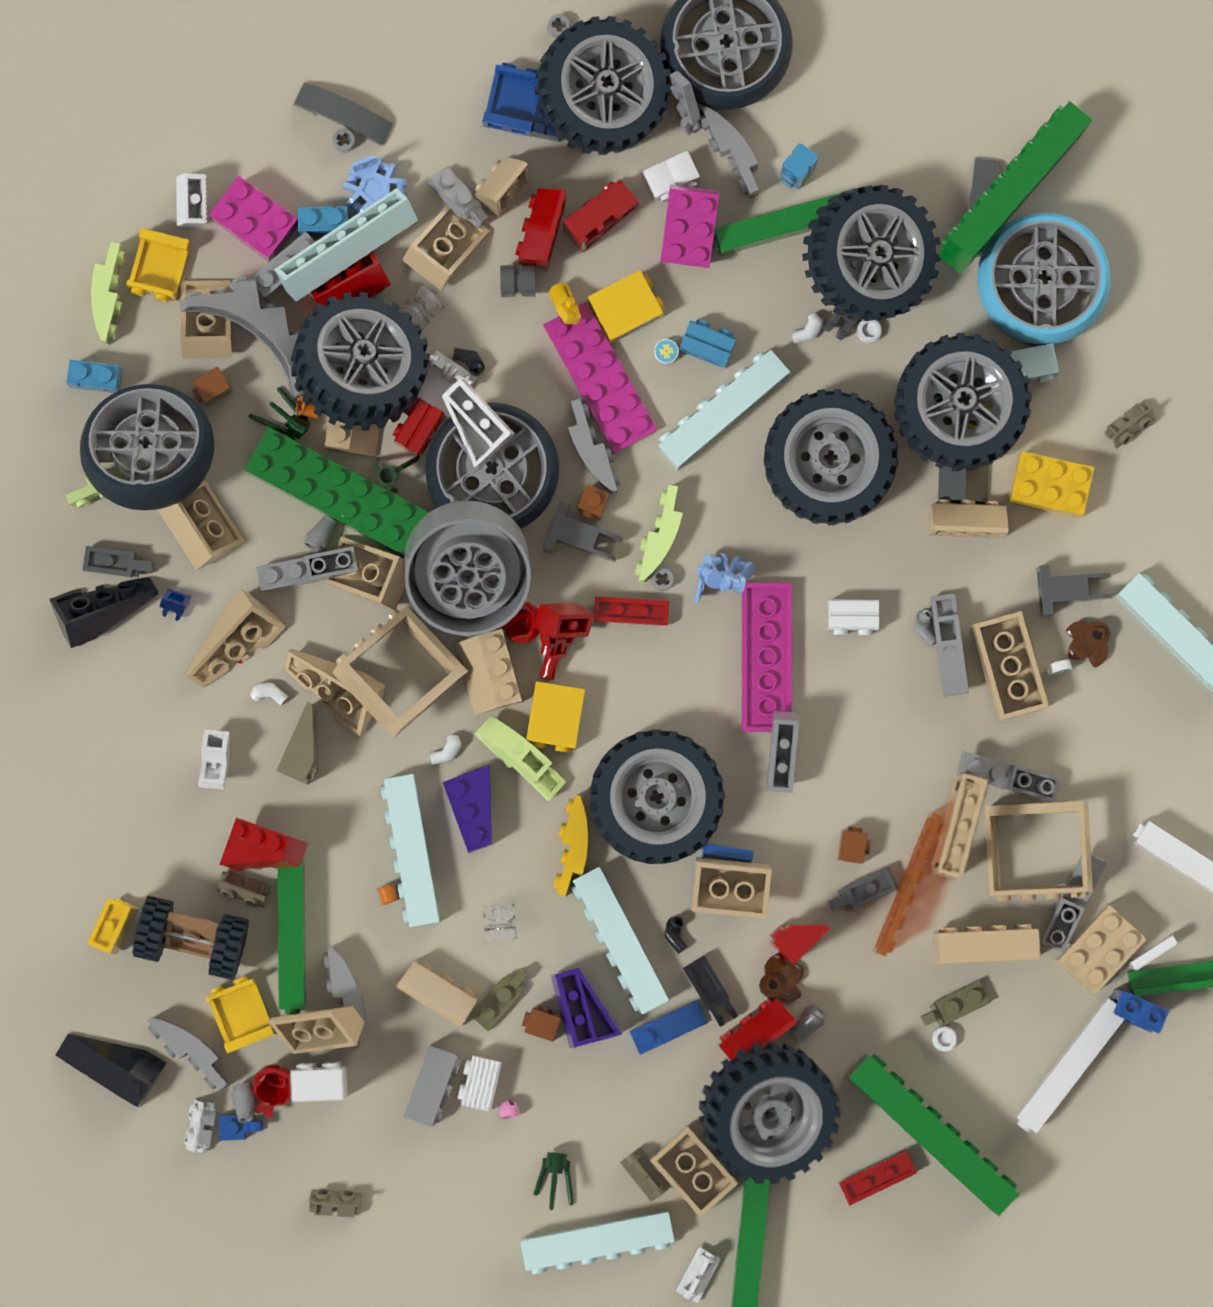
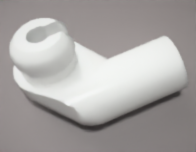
[792,313,823,343]
[250,683,289,706]
[430,734,461,765]

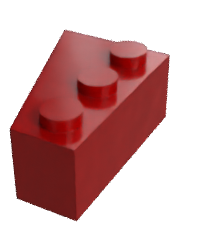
[563,179,639,253]
[219,818,308,871]

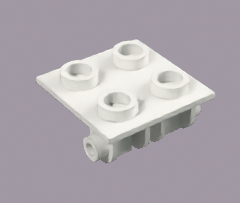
[418,350,477,418]

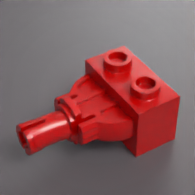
[534,603,594,680]

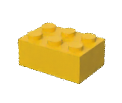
[1008,451,1094,519]

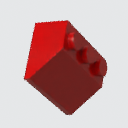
[515,188,567,271]
[310,251,391,307]
[769,925,830,964]
[718,997,797,1061]

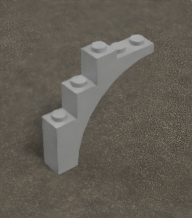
[179,277,304,399]

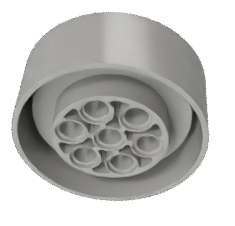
[404,501,531,636]

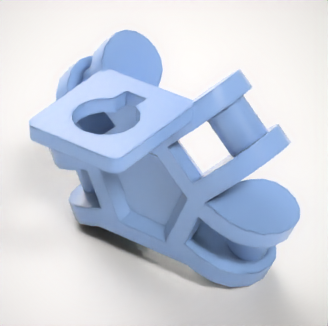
[342,155,407,215]
[694,553,755,603]

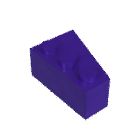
[442,765,493,853]
[550,968,622,1048]

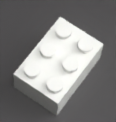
[291,1061,348,1102]

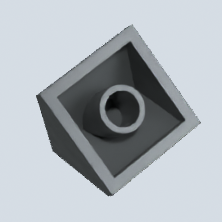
[938,465,989,503]

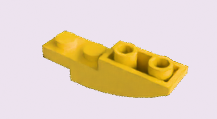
[553,795,588,897]

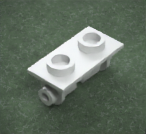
[184,1099,216,1153]
[676,1247,721,1303]

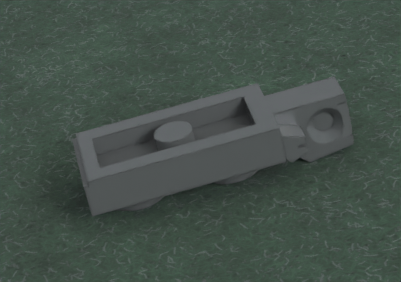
[83,546,154,578]
[828,867,898,911]

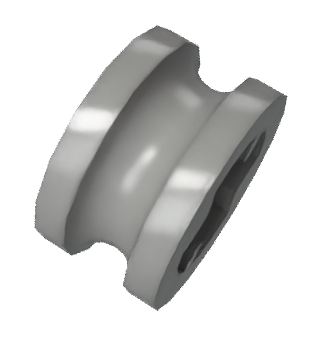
[547,14,570,38]
[333,129,355,153]
[651,568,674,591]

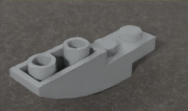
[699,106,759,198]
[568,399,621,495]
[256,546,358,592]
[930,593,969,697]
[956,751,1060,802]
[1040,854,1107,953]
[324,947,367,1047]
[147,1017,229,1091]

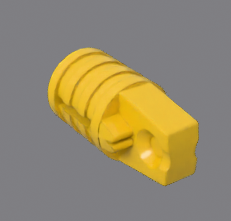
[549,283,581,325]

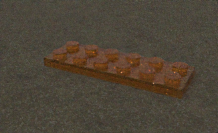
[873,812,944,956]

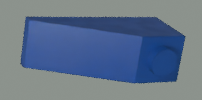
[629,1000,708,1055]

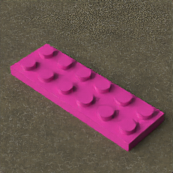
[543,302,657,454]
[742,583,792,732]

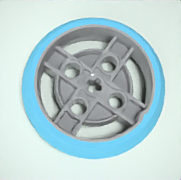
[977,212,1111,345]

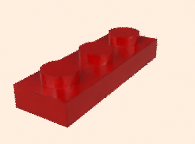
[593,596,669,626]
[838,1150,917,1206]

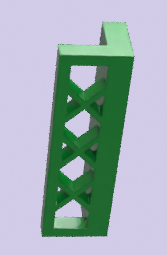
[1127,961,1213,997]

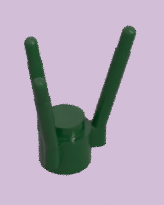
[249,387,311,439]
[375,456,420,493]
[533,1152,574,1210]

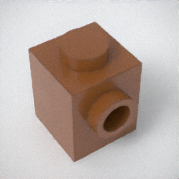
[192,367,233,406]
[577,485,610,521]
[837,826,871,864]
[521,1005,561,1042]

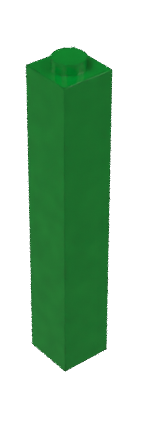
[713,193,841,256]
[277,858,306,1014]
[731,1177,770,1307]

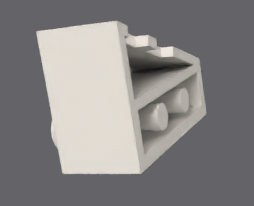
[442,379,515,468]

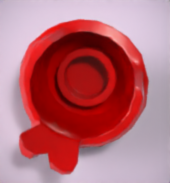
[493,602,540,644]
[253,1064,292,1118]

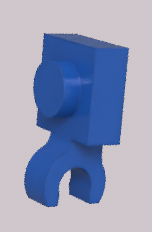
[219,1114,263,1141]

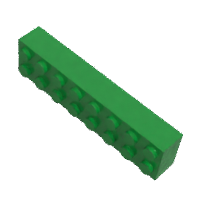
[938,101,1092,275]
[244,427,430,557]
[846,1054,1019,1216]

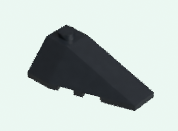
[49,577,159,648]
[55,1034,167,1107]

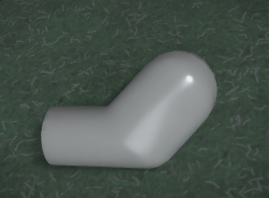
[914,609,936,647]

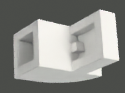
[198,729,230,790]

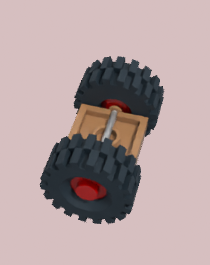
[132,895,249,981]

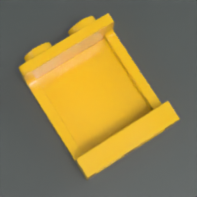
[126,228,192,303]
[588,270,665,344]
[526,681,585,753]
[87,897,139,954]
[206,976,276,1053]

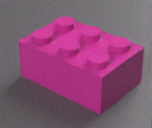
[209,176,298,262]
[660,184,719,268]

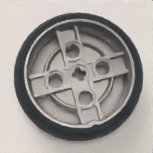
[660,0,793,109]
[80,384,214,511]
[425,403,559,529]

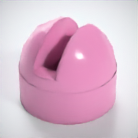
[499,1100,520,1119]

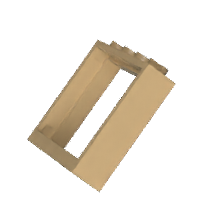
[332,606,468,738]
[929,773,988,880]
[985,801,1093,901]

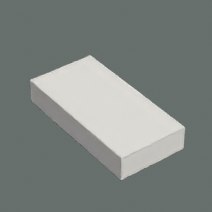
[1127,935,1177,970]

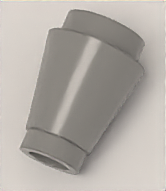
[304,515,337,553]
[791,1004,827,1041]
[231,1083,255,1122]

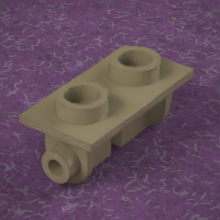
[1104,402,1155,449]
[217,871,270,908]
[620,1147,671,1202]
[309,1189,362,1218]

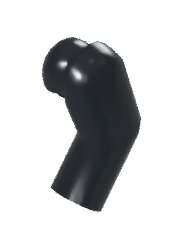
[453,348,485,376]
[664,916,688,954]

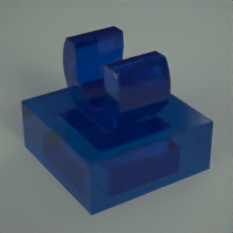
[159,589,192,621]

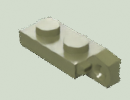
[470,968,529,1031]
[920,980,990,1026]

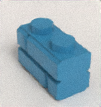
[780,143,818,189]
[298,206,349,236]
[679,319,736,369]
[67,359,122,393]

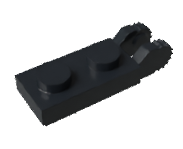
[683,955,738,1027]

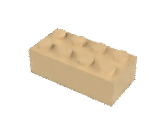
[971,611,1049,722]
[933,924,1040,964]

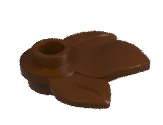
[1066,621,1110,668]
[759,953,804,1002]

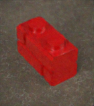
[393,398,445,458]

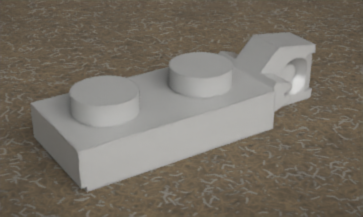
[670,71,701,136]
[429,166,488,229]

